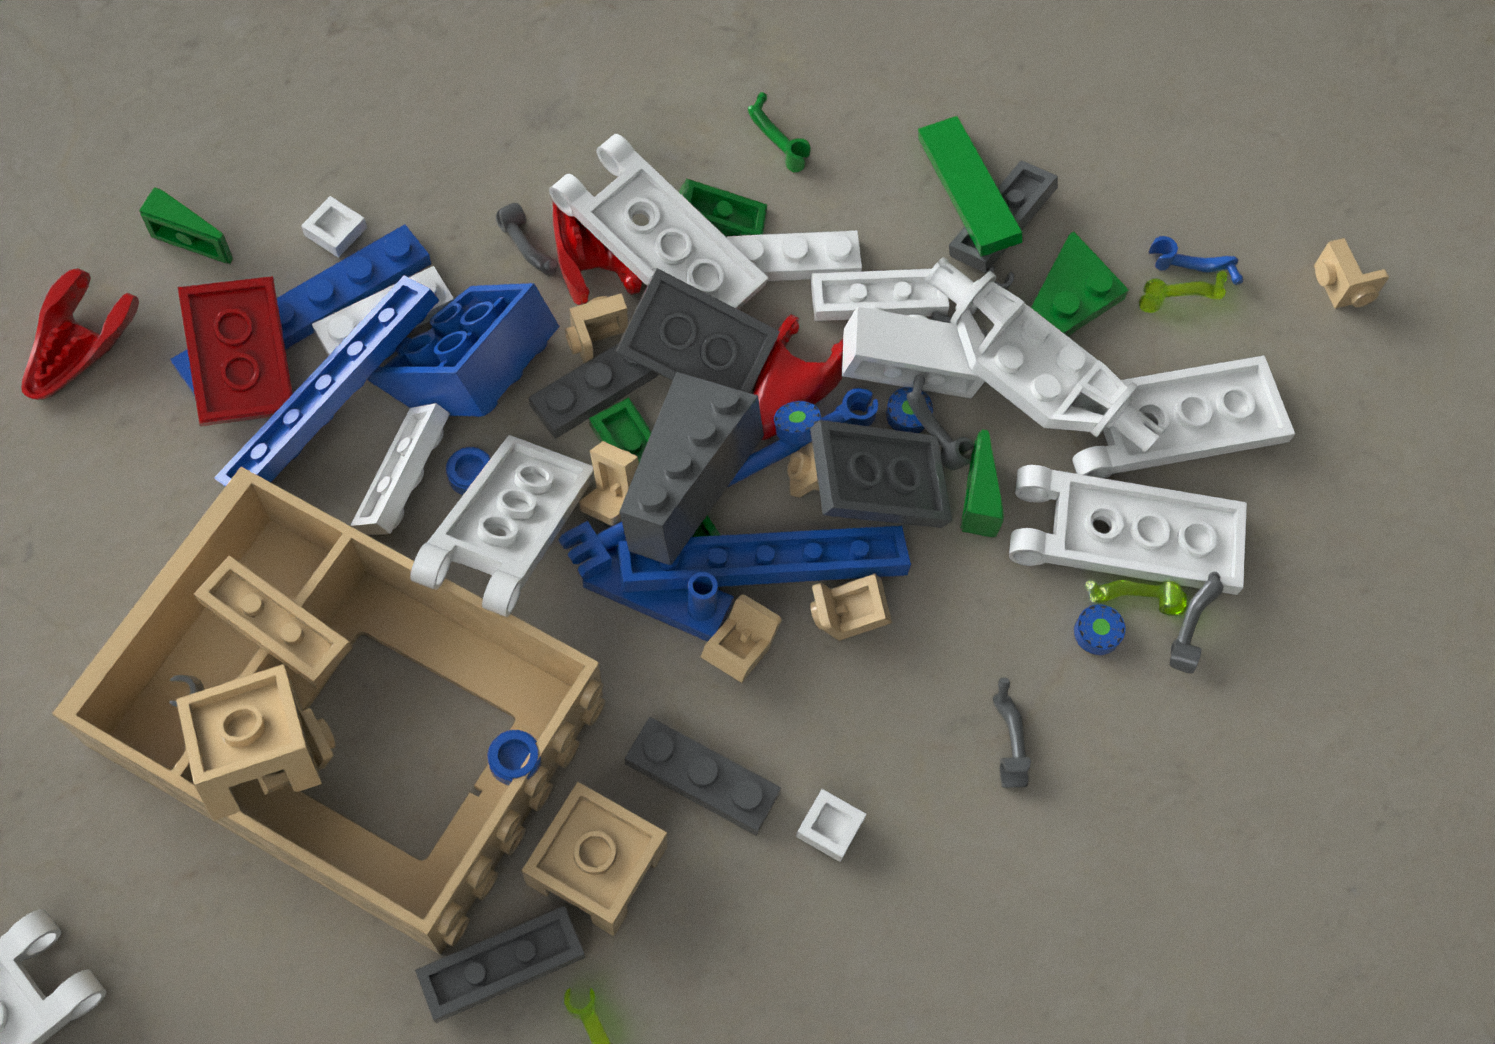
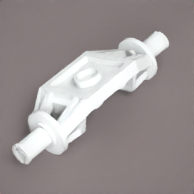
[925,257,1165,453]

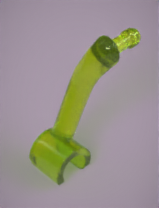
[1139,271,1228,313]
[1085,580,1187,616]
[564,987,611,1044]

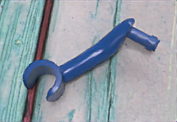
[1148,236,1243,285]

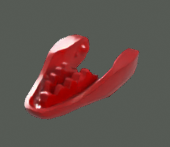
[553,201,642,305]
[21,268,139,400]
[752,314,843,440]

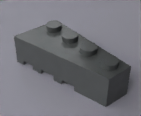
[619,372,764,566]

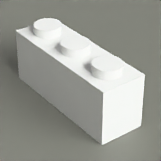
[842,306,988,398]

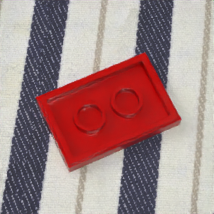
[177,276,293,427]

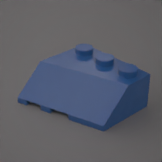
[367,283,560,417]

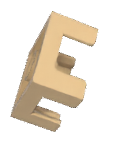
[176,664,322,821]
[522,781,667,936]

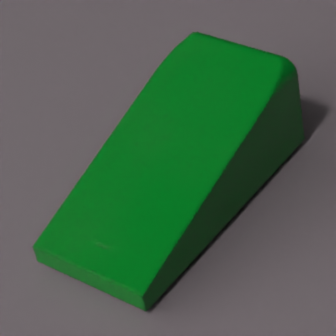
[679,178,767,238]
[139,187,233,264]
[960,429,1004,537]

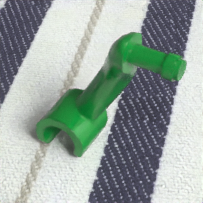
[748,92,811,173]

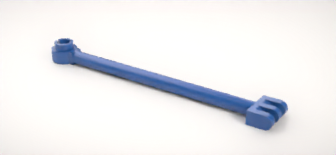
[558,388,878,579]

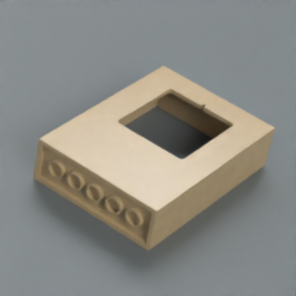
[52,467,605,955]

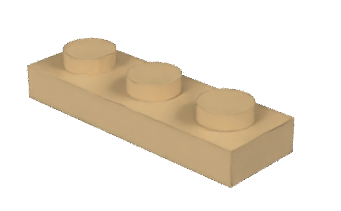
[194,556,352,688]

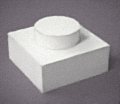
[301,196,367,258]
[796,789,866,862]

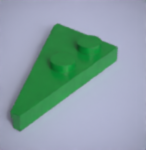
[1031,231,1129,336]

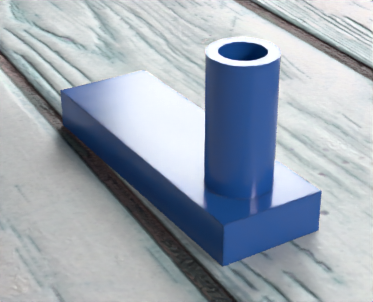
[582,546,734,642]

